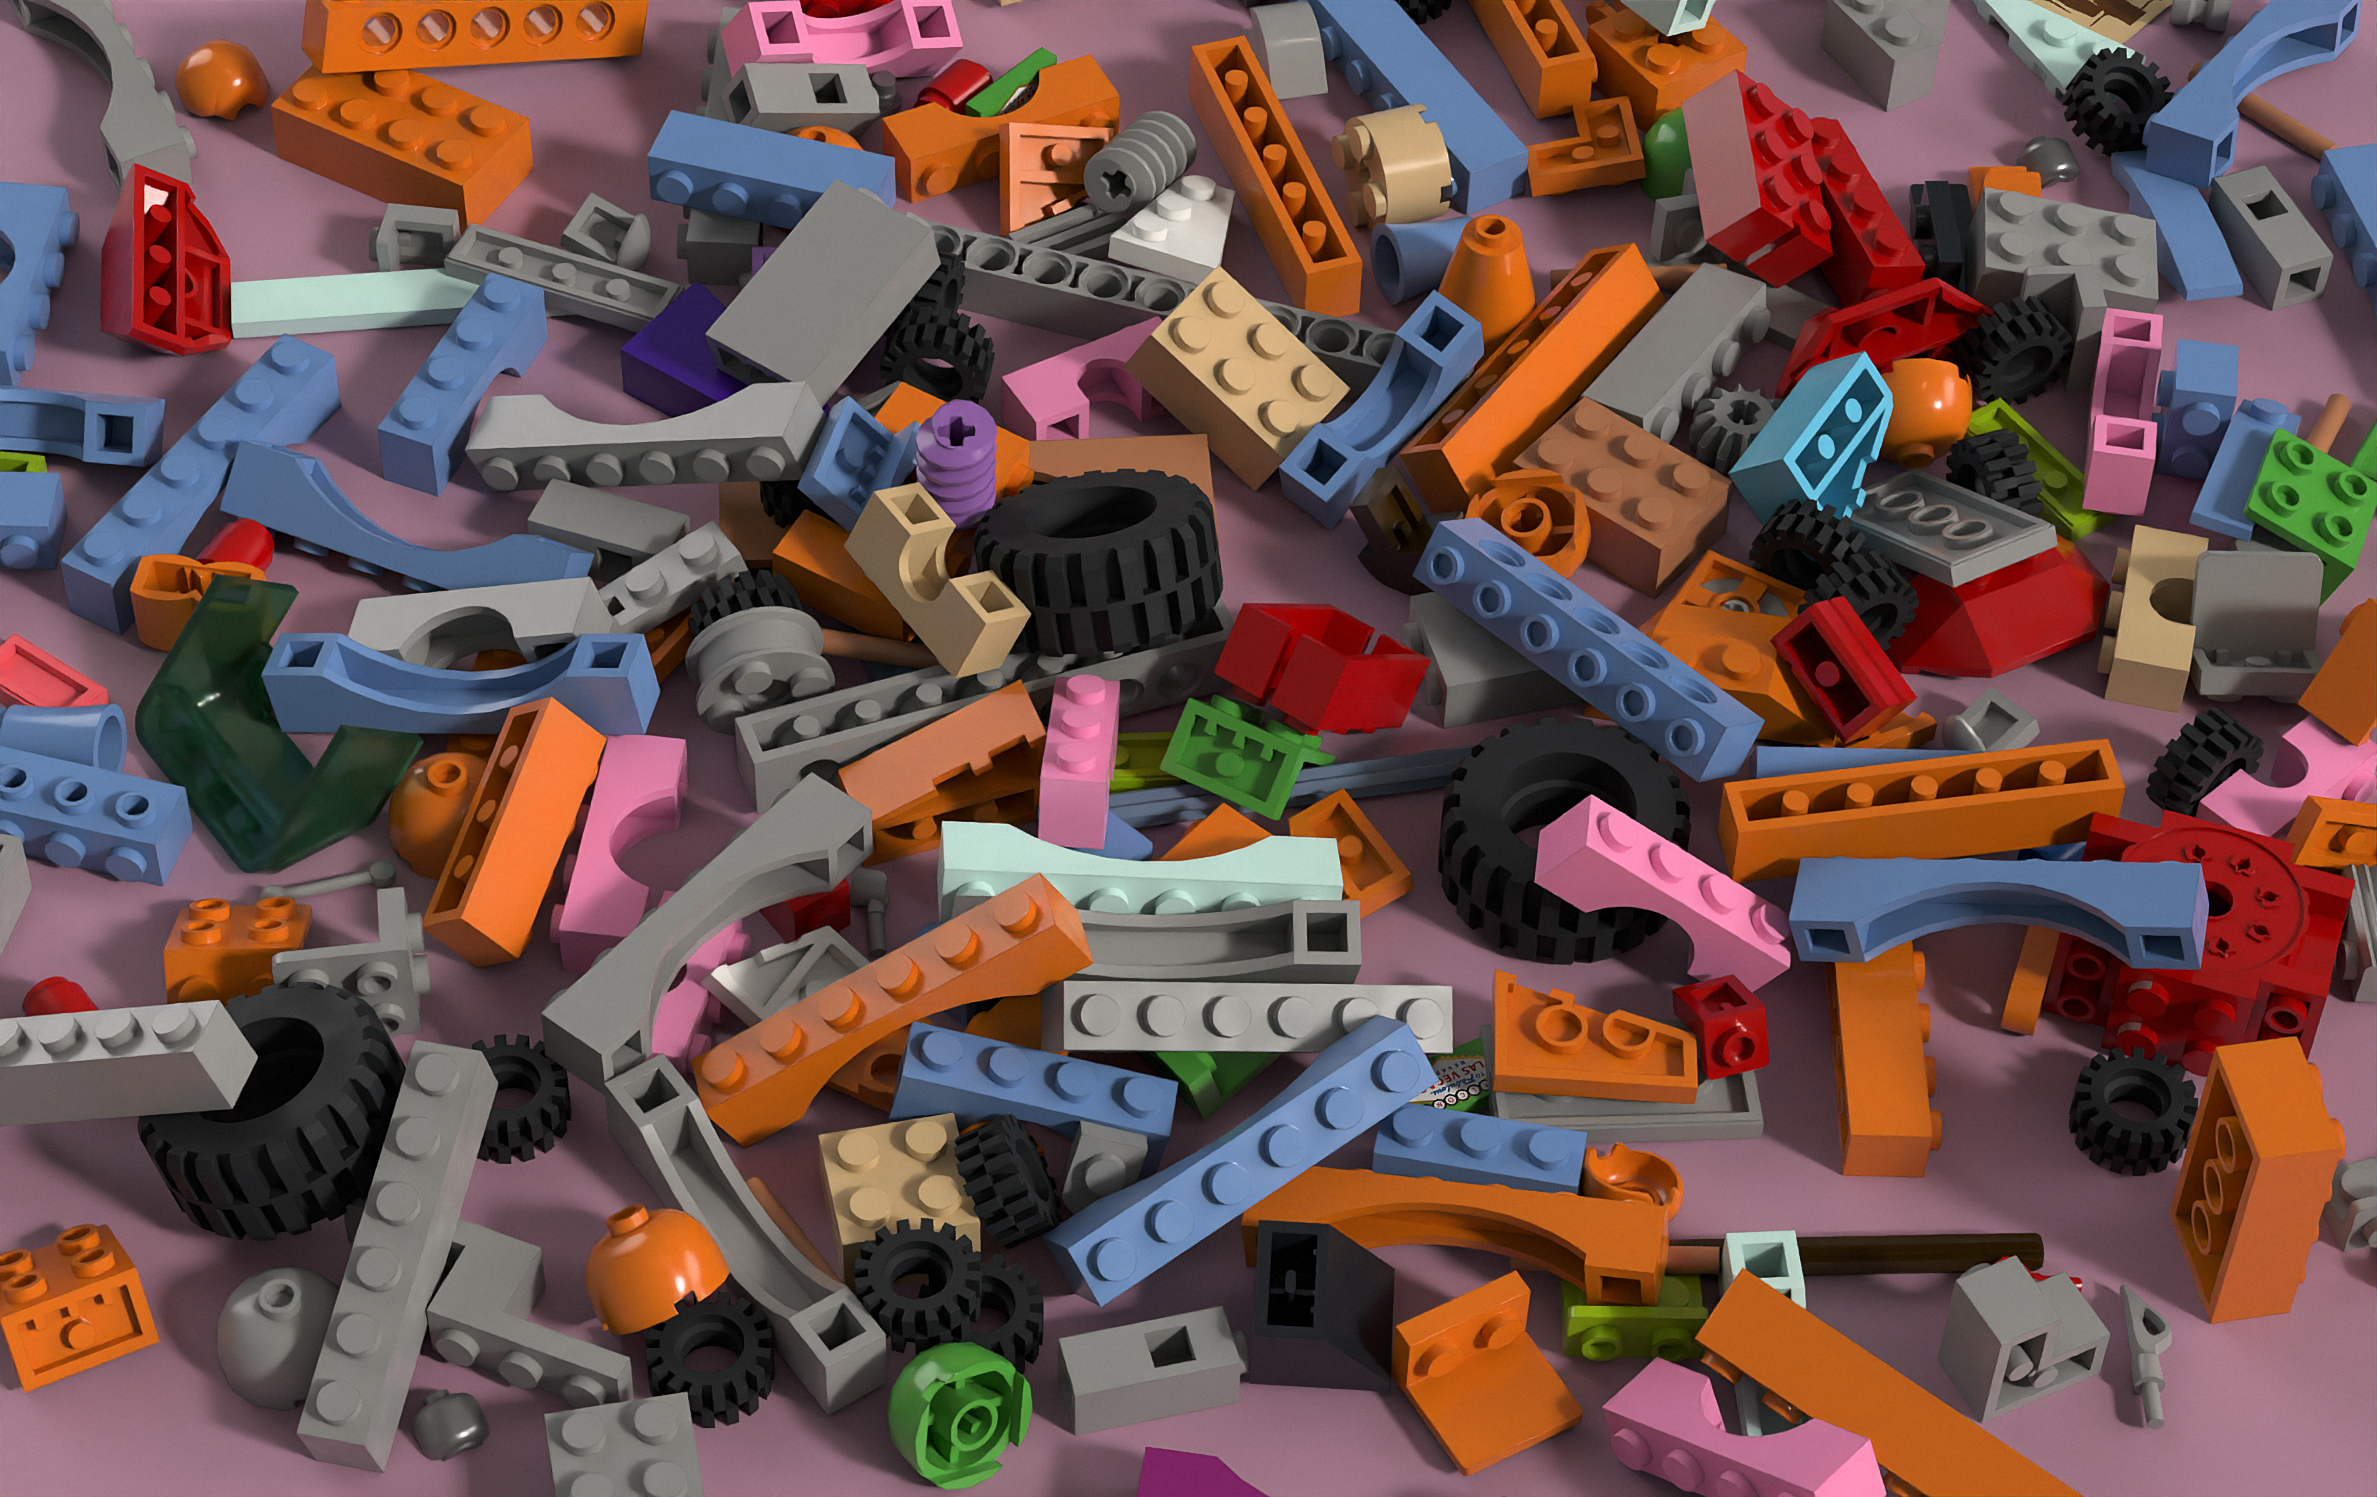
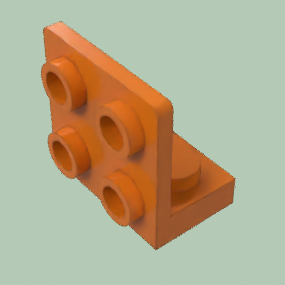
[0,1224,160,1393]
[1391,1270,1583,1476]

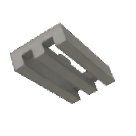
[1008,203,1127,261]

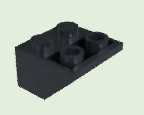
[1250,1220,1395,1392]

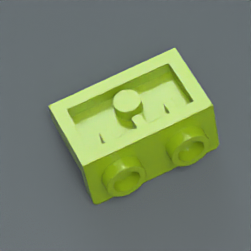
[1560,1274,1709,1362]

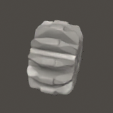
[1689,383,1783,477]

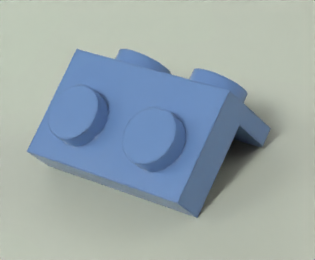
[797,396,921,533]

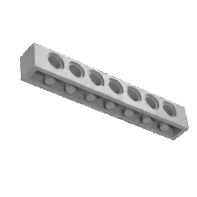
[735,597,1234,815]

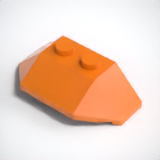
[1584,603,1837,747]

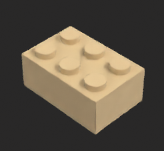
[1122,265,1351,491]

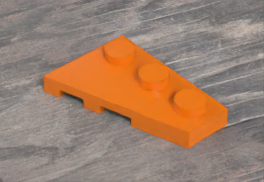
[1492,969,1698,1104]

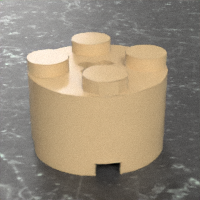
[1331,103,1451,231]

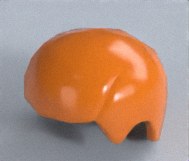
[175,39,270,120]
[1579,1142,1684,1223]

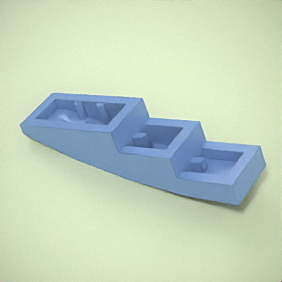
[2111,149,2243,301]

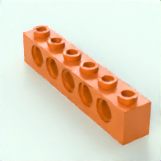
[301,0,649,74]

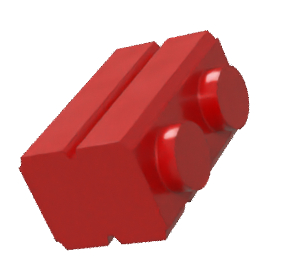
[1770,595,1917,744]

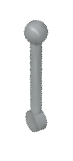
[260,860,396,900]

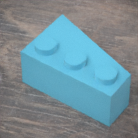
[1728,351,1894,563]

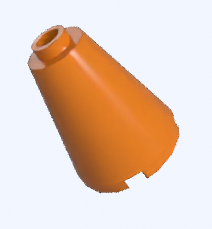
[1437,214,1537,371]

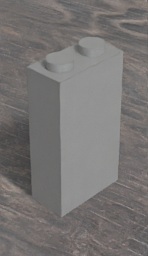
[705,179,941,408]

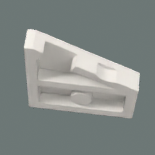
[700,925,871,1027]

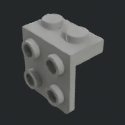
[2189,550,2324,703]
[272,887,432,1038]

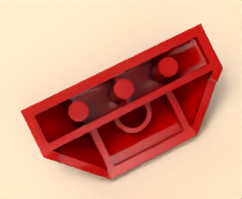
[100,163,231,356]
[1774,277,1995,401]
[1885,534,2110,678]

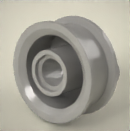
[685,606,835,736]

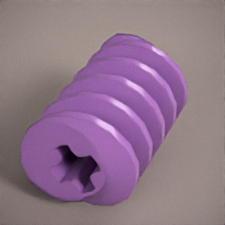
[916,399,997,532]

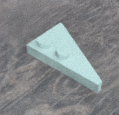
[1971,0,2146,122]

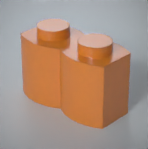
[130,554,273,659]

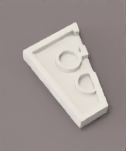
[1108,175,1235,285]

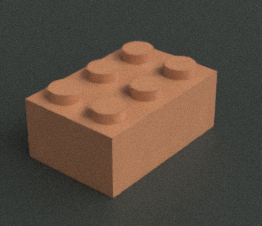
[1511,396,1733,600]

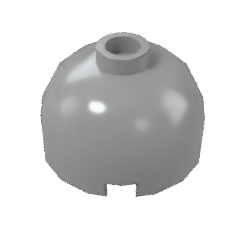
[217,1265,340,1411]

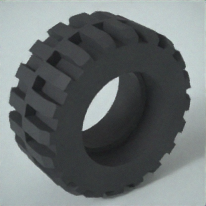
[973,469,1223,658]
[1438,717,1692,965]
[137,982,406,1241]

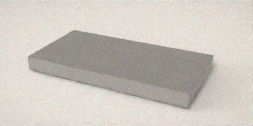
[1849,468,2058,588]
[1479,1020,1764,1143]

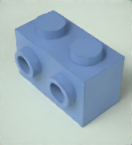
[2152,338,2239,481]

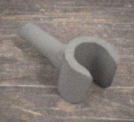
[849,868,889,957]

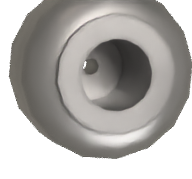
[2016,136,2079,189]
[411,1389,490,1462]

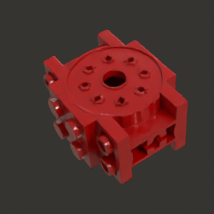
[2041,810,2355,1077]

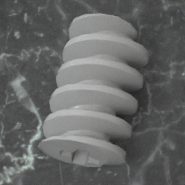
[1083,111,1197,214]

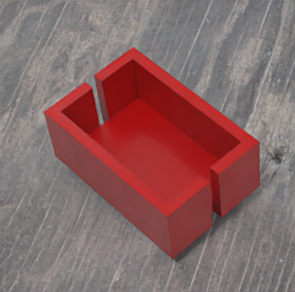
[1681,69,1833,289]
[1213,603,1431,736]

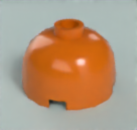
[1878,358,1972,469]
[1465,468,1591,580]
[388,751,488,880]
[584,1203,730,1335]

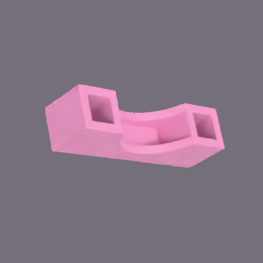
[720,0,963,79]
[2082,308,2163,517]
[550,735,689,974]
[1534,794,1792,993]
[1602,1357,1887,1497]

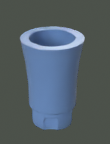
[1370,216,1474,305]
[0,703,127,773]

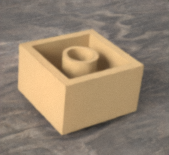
[818,1113,981,1292]

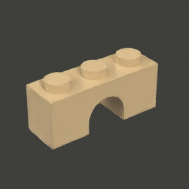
[843,482,1031,679]
[2097,524,2209,713]

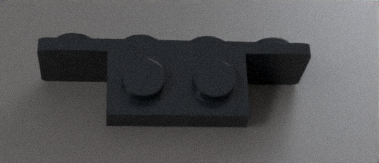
[1909,181,1973,294]

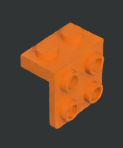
[163,897,313,1008]

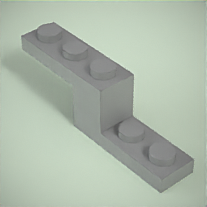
[344,1198,634,1409]

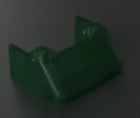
[135,574,424,875]

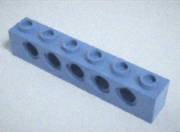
[1412,517,1765,782]

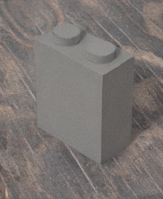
[1401,592,1586,729]

